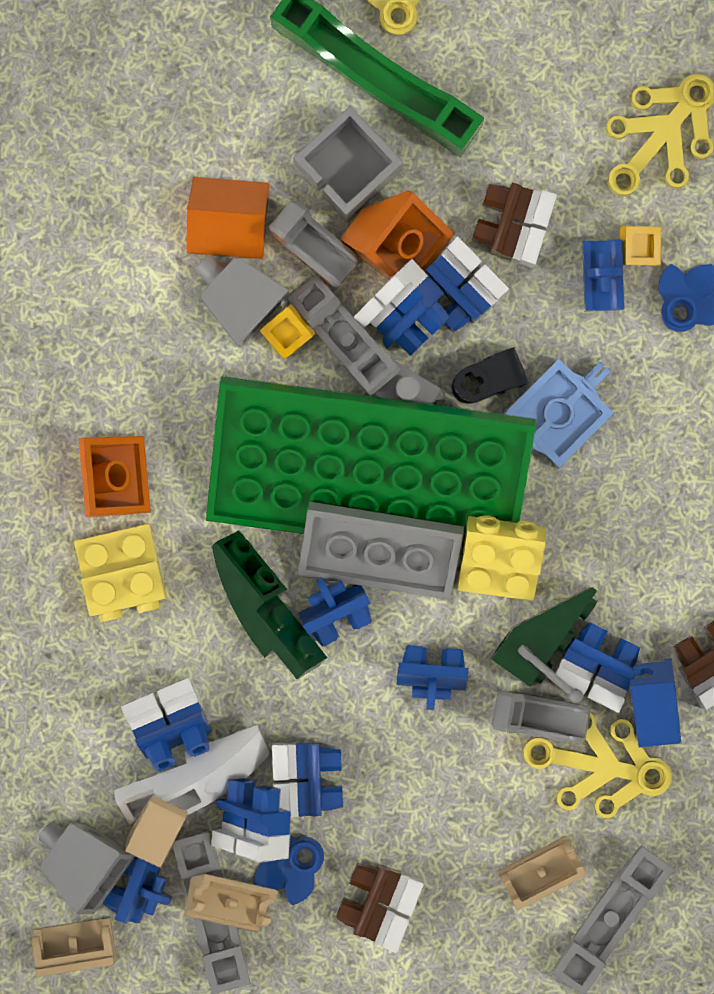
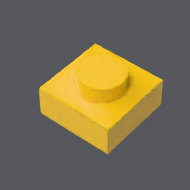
[619,226,662,265]
[259,304,315,360]

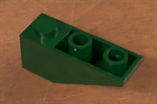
[490,587,598,686]

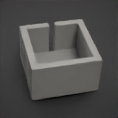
[293,105,404,222]

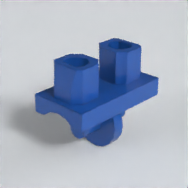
[582,239,625,312]
[298,577,372,646]
[396,645,469,711]
[103,857,172,924]

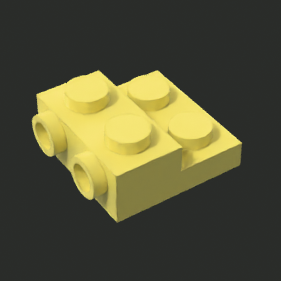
[457,516,546,601]
[74,524,168,622]

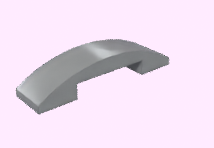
[287,274,401,396]
[172,831,251,994]
[551,845,674,994]

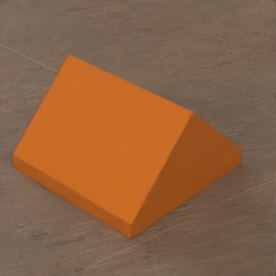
[187,177,270,260]
[79,436,151,518]

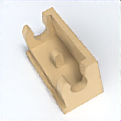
[497,836,587,911]
[184,874,278,932]
[31,917,117,977]

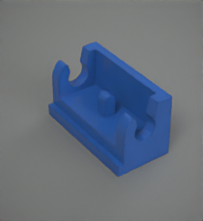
[630,658,682,748]

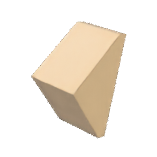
[125,795,188,868]

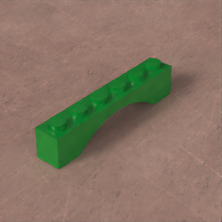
[270,0,484,158]

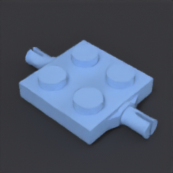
[504,359,614,468]

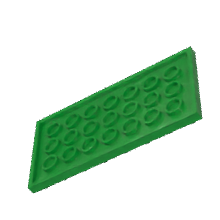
[206,376,536,556]

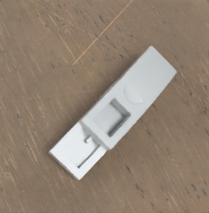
[114,725,270,825]

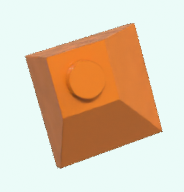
[339,190,455,280]

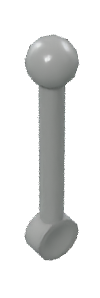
[517,644,583,704]

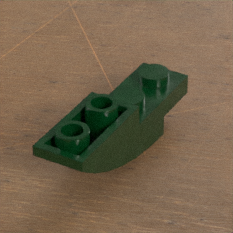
[212,530,328,680]

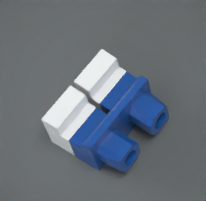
[425,236,509,333]
[354,259,450,356]
[553,622,640,713]
[121,678,211,772]
[272,743,343,817]
[211,778,291,862]

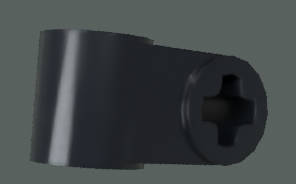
[451,347,529,404]

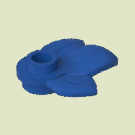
[658,264,714,332]
[253,835,324,905]

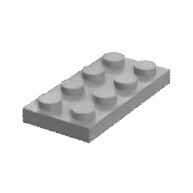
[297,501,464,600]

